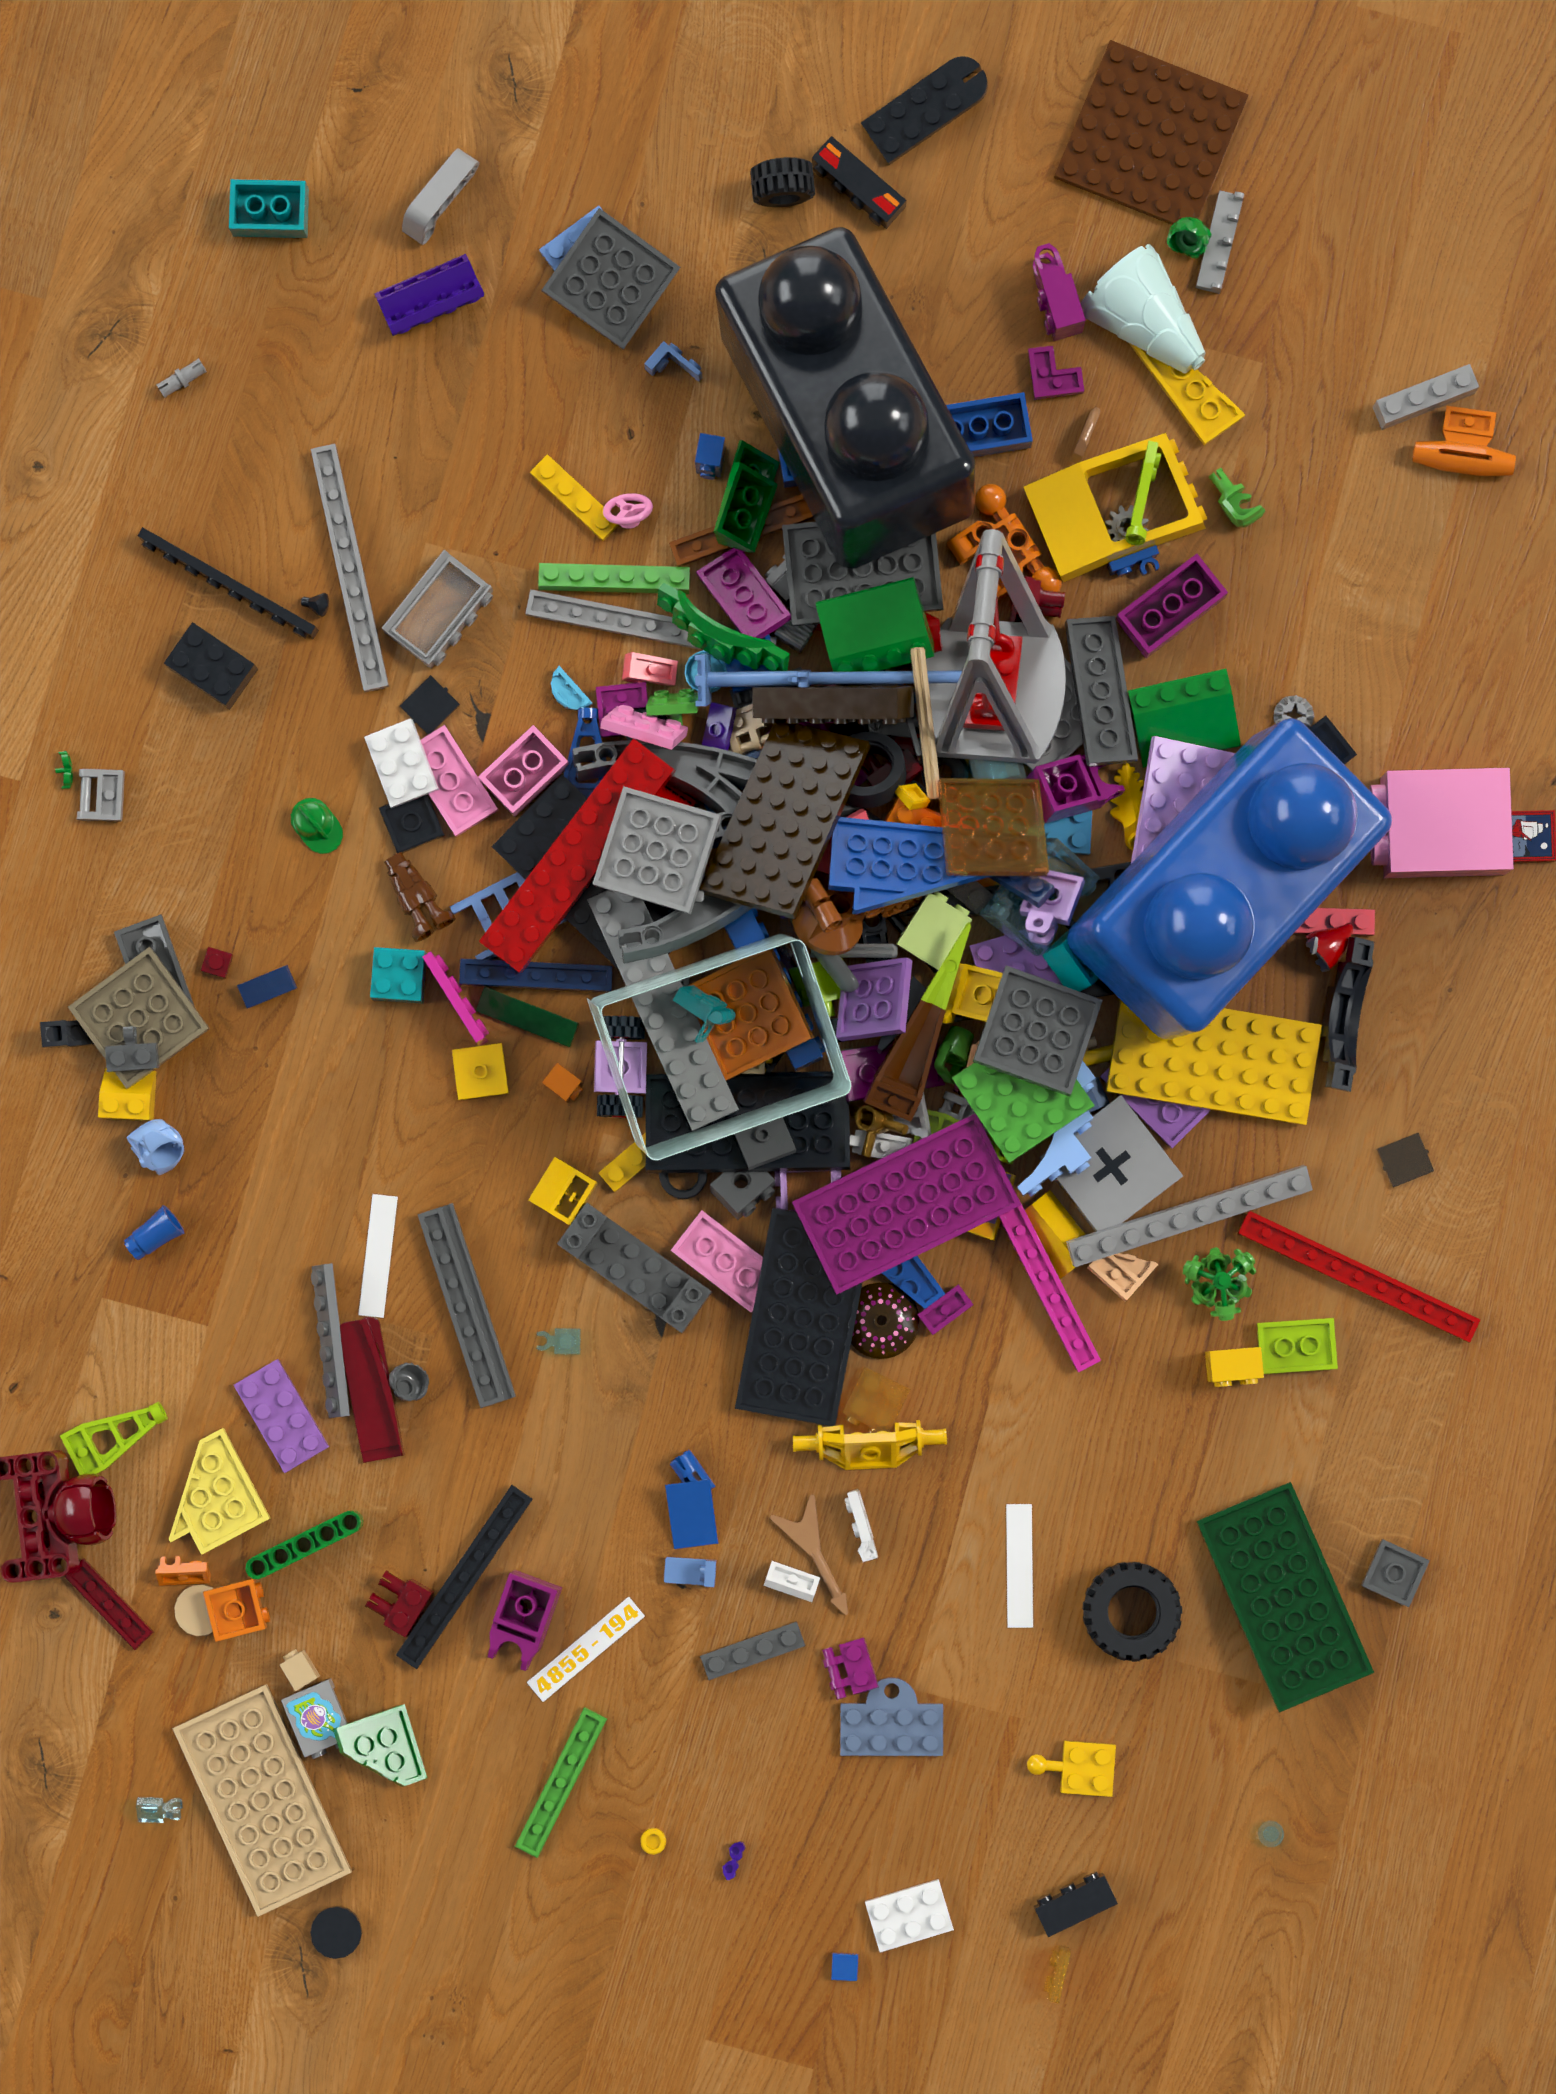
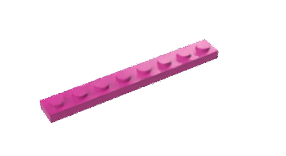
[998,1180,1101,1372]

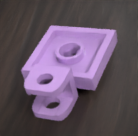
[1020,867,1085,946]

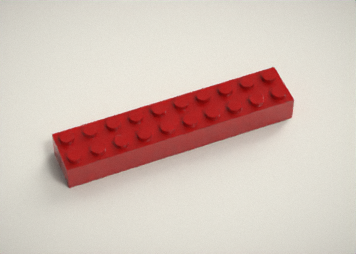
[479,738,676,972]

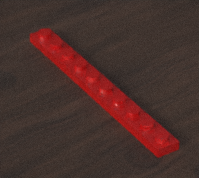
[1237,1211,1481,1343]

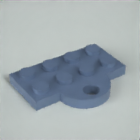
[840,1677,943,1756]

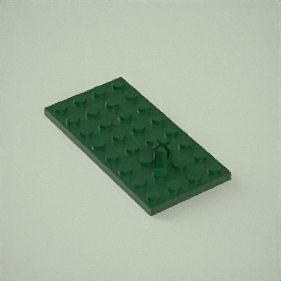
[1196,1482,1374,1713]

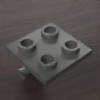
[868,713,923,766]

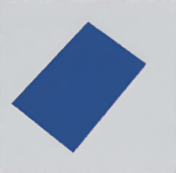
[665,1479,718,1549]

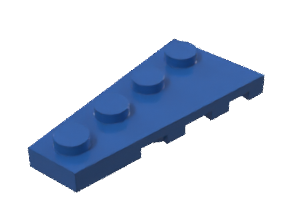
[882,1256,945,1309]

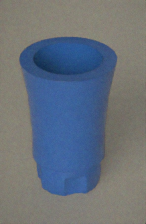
[124,1205,184,1260]

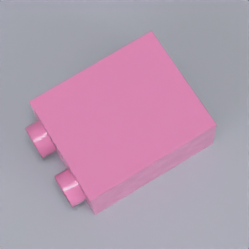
[1369,768,1513,878]

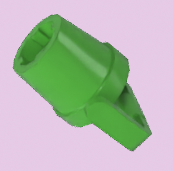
[934,1026,974,1084]

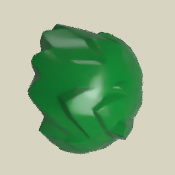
[1166,217,1212,259]

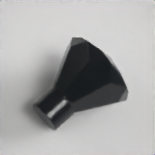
[301,593,329,617]

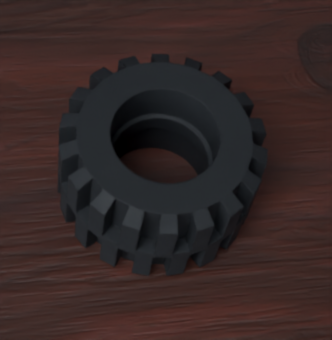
[750,157,815,207]

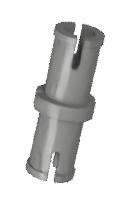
[156,358,207,398]

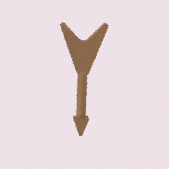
[770,1495,848,1615]

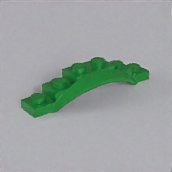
[657,583,790,671]

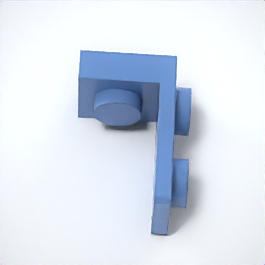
[644,341,702,382]
[664,1557,717,1587]

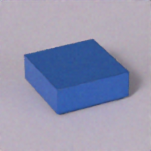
[831,1952,858,1981]

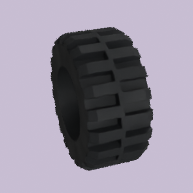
[1082,1562,1182,1662]

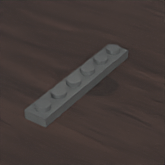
[311,1263,350,1418]

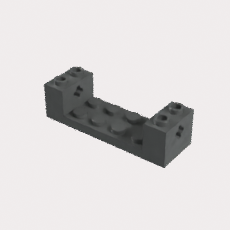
[557,1202,712,1333]

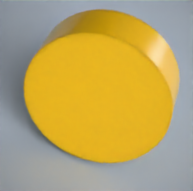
[640,1828,666,1855]

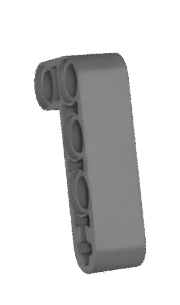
[402,148,479,245]

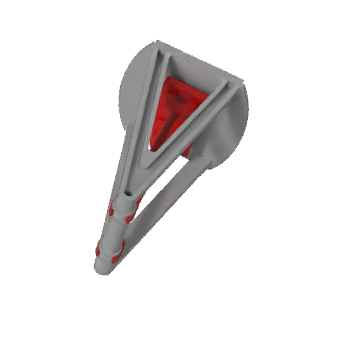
[926,529,1066,764]

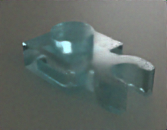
[537,1328,581,1354]

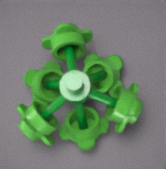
[1183,1247,1256,1321]

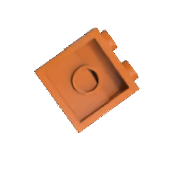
[203,1578,270,1642]

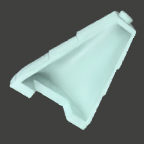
[1080,244,1206,374]

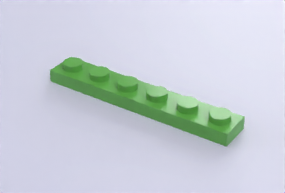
[538,563,690,594]

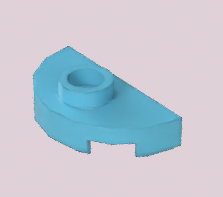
[551,666,593,710]

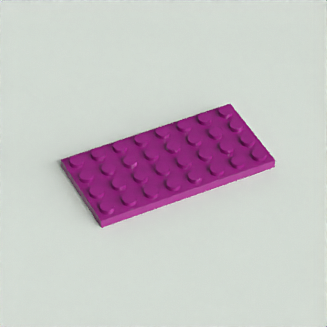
[792,1114,1021,1295]

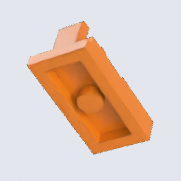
[155,1556,211,1586]

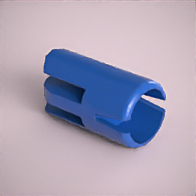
[670,1450,716,1490]

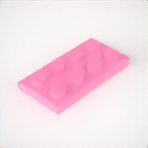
[421,725,499,837]
[671,1210,763,1313]

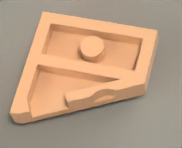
[1087,1253,1158,1301]

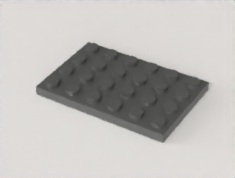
[782,522,944,627]

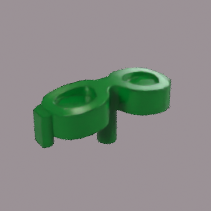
[55,751,73,789]

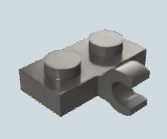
[105,1026,159,1072]

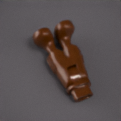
[384,852,456,942]

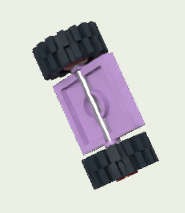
[594,1016,647,1118]

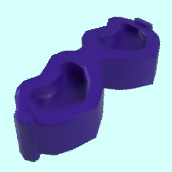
[723,1841,746,1880]

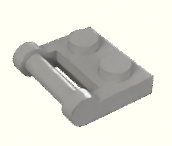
[77,769,125,822]

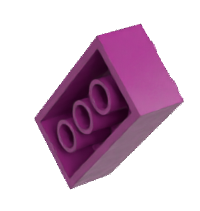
[1116,554,1228,659]

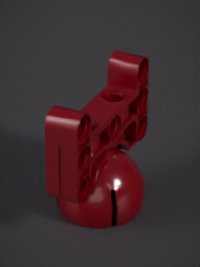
[0,1450,116,1583]

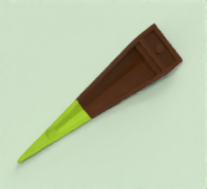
[864,922,971,1122]

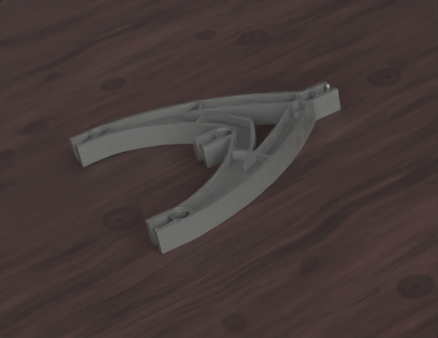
[572,740,861,964]

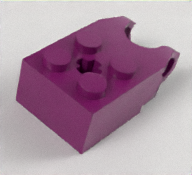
[1033,243,1086,341]
[1026,754,1125,823]
[488,1570,563,1671]

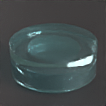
[1258,1820,1284,1847]

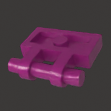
[822,1638,879,1700]

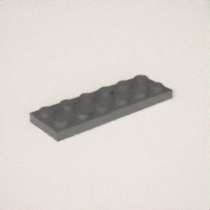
[1065,616,1138,766]

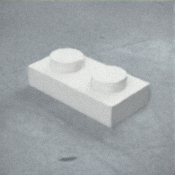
[764,1561,820,1602]

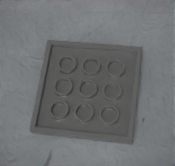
[541,208,681,350]
[973,965,1103,1097]

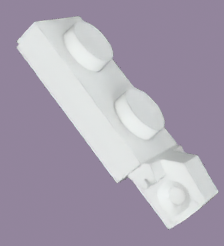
[850,1130,912,1159]
[845,1489,878,1562]

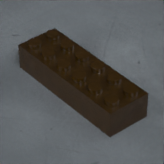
[753,685,914,724]

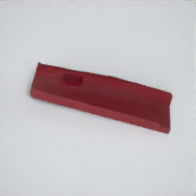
[340,1317,405,1463]

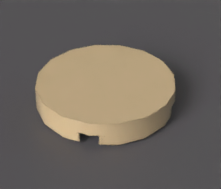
[174,1584,214,1636]

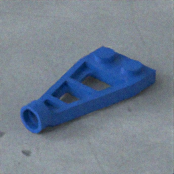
[564,708,607,798]

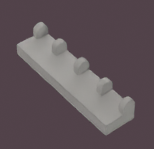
[1196,190,1244,294]

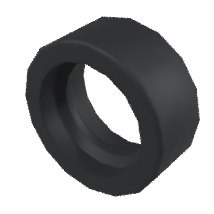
[659,1173,707,1199]

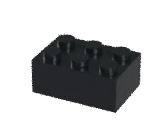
[164,622,258,710]

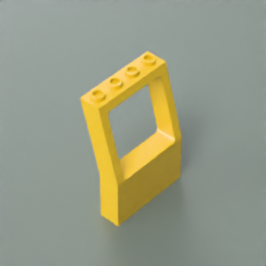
[1024,433,1207,582]

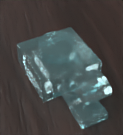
[136,1797,183,1823]

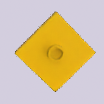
[452,1043,509,1100]

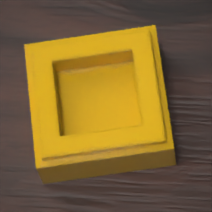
[895,783,930,810]

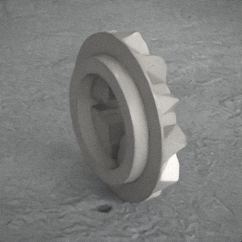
[1274,695,1314,728]

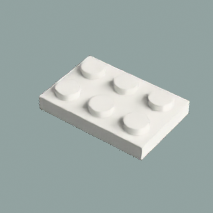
[364,718,439,808]
[865,1879,954,1952]

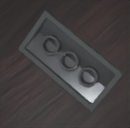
[114,914,195,1007]

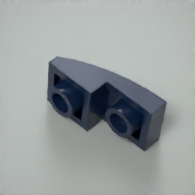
[237,965,297,1009]

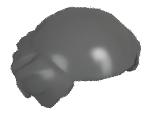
[389,1363,429,1402]

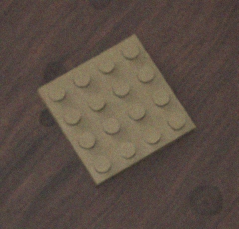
[68,947,210,1089]

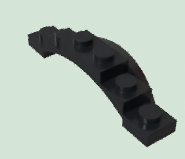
[1320,937,1375,1092]

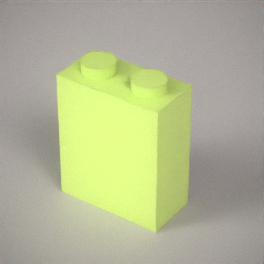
[896,891,972,970]

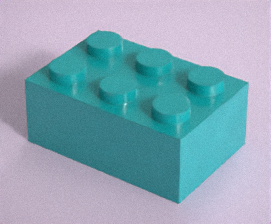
[229,179,309,238]

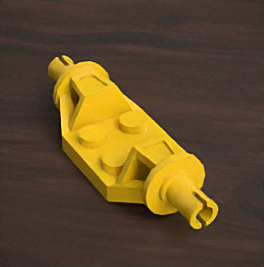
[793,1420,947,1470]

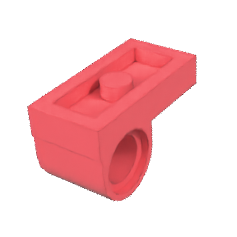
[622,652,678,687]

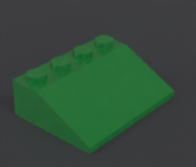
[816,577,934,672]
[1127,668,1241,768]

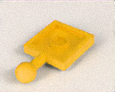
[1027,1740,1116,1797]

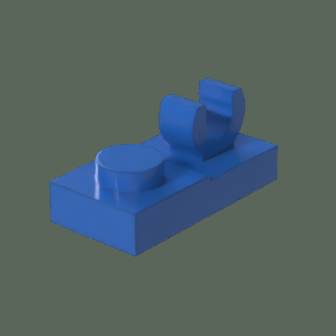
[1107,545,1159,577]

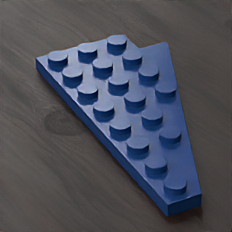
[828,817,1037,914]

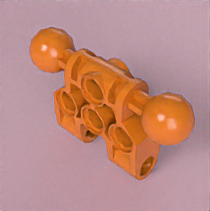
[947,484,1062,602]

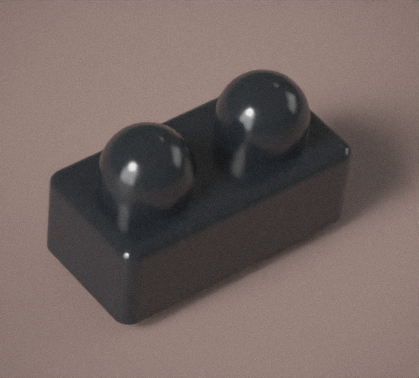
[715,227,975,569]

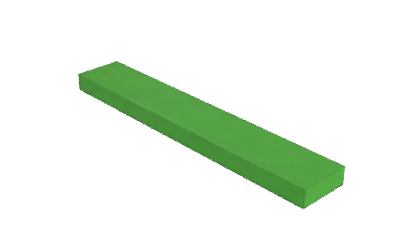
[515,1707,607,1858]

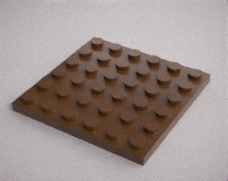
[1054,40,1249,225]

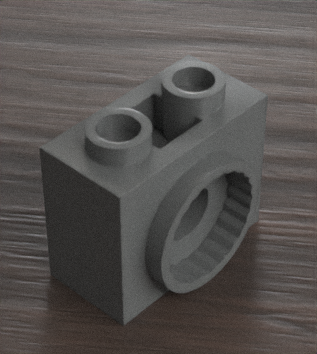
[710,1172,775,1220]

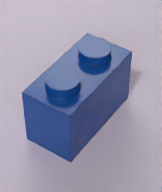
[695,433,726,480]

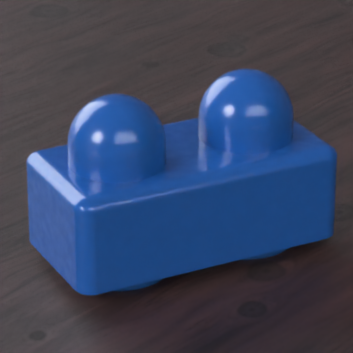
[1067,718,1392,1039]

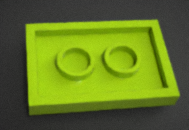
[1256,1318,1338,1374]

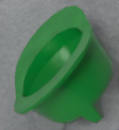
[291,798,343,854]

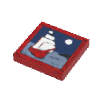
[1511,810,1556,862]

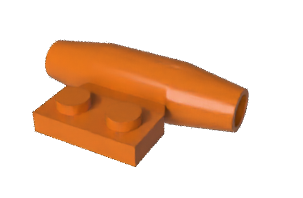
[1412,406,1516,476]

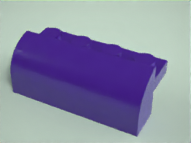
[374,254,484,336]

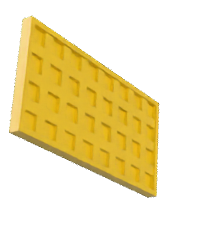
[1106,1000,1322,1125]

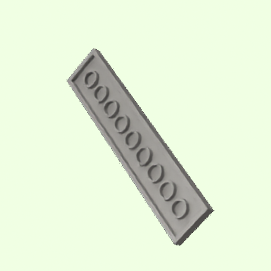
[587,890,739,1131]

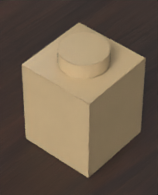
[280,1649,320,1691]

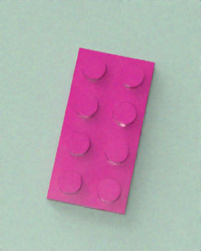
[423,952,489,1046]

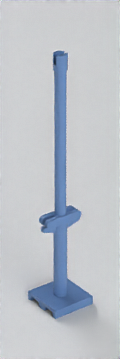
[695,653,962,706]

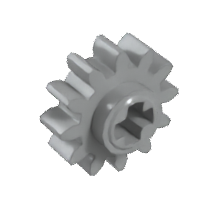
[1105,505,1149,542]

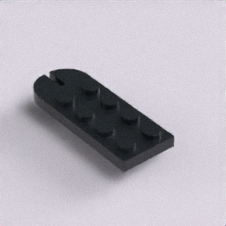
[861,56,988,165]

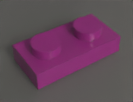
[918,1284,973,1335]

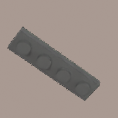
[700,1621,805,1680]

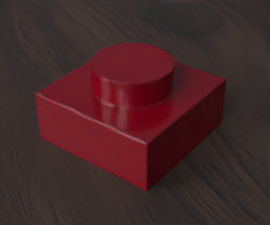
[201,947,233,979]

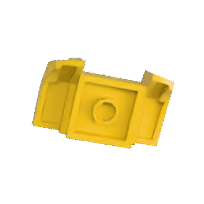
[943,963,1002,1024]

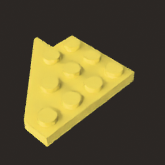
[169,1428,271,1555]

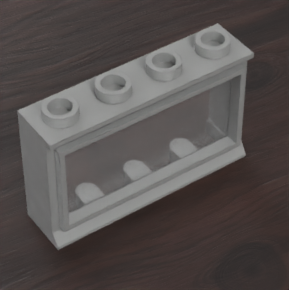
[382,550,493,669]

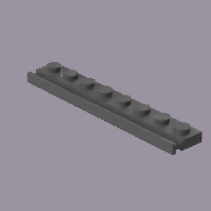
[418,1203,516,1408]

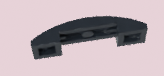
[39,1020,95,1048]

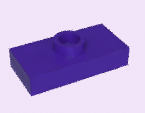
[702,702,737,751]

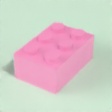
[478,725,569,817]

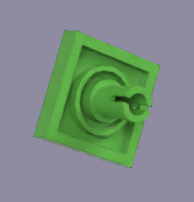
[646,689,699,726]

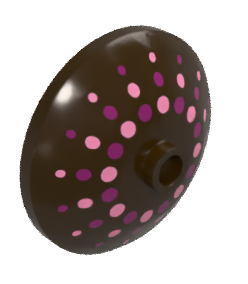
[851,1282,919,1359]

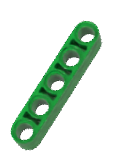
[245,1510,364,1579]

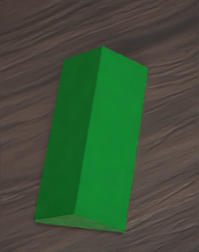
[714,440,780,553]

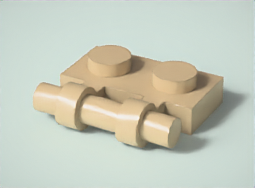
[728,704,769,755]

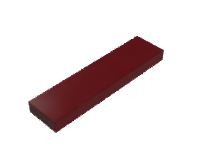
[64,1558,154,1650]

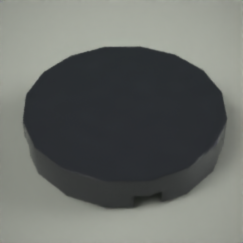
[310,1906,363,1959]

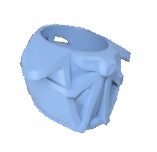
[127,1119,184,1175]

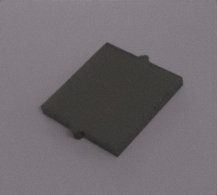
[1377,1132,1434,1188]

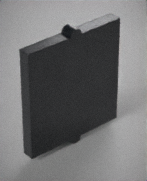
[400,675,460,735]

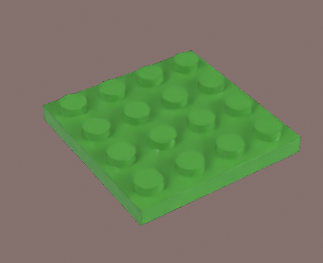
[952,1063,1095,1163]

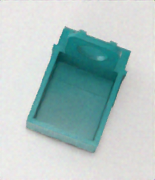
[673,985,736,1043]

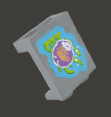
[281,1678,348,1759]

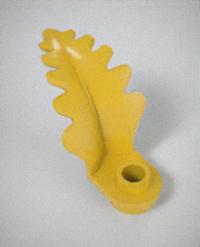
[1110,763,1144,851]

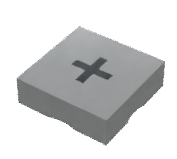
[1039,1095,1183,1232]

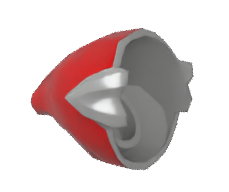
[1305,923,1354,972]

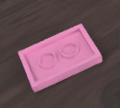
[600,705,688,750]

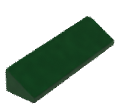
[476,987,579,1048]

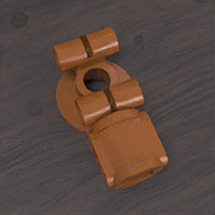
[792,878,923,955]

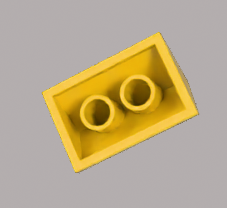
[1025,1190,1086,1279]

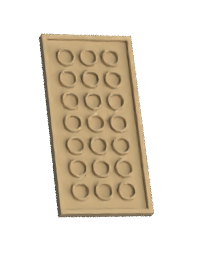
[172,1684,352,1917]

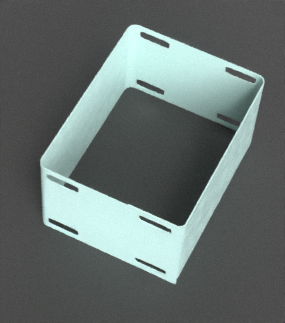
[587,934,851,1160]

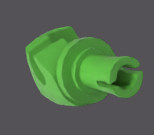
[1209,468,1265,528]

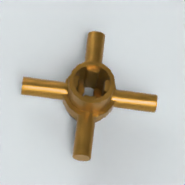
[849,1104,909,1157]

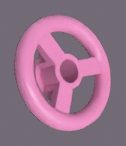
[603,494,653,528]

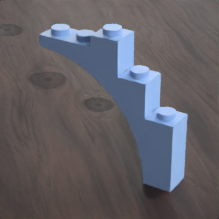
[1017,1060,1096,1197]

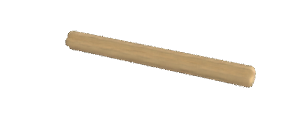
[910,647,941,799]

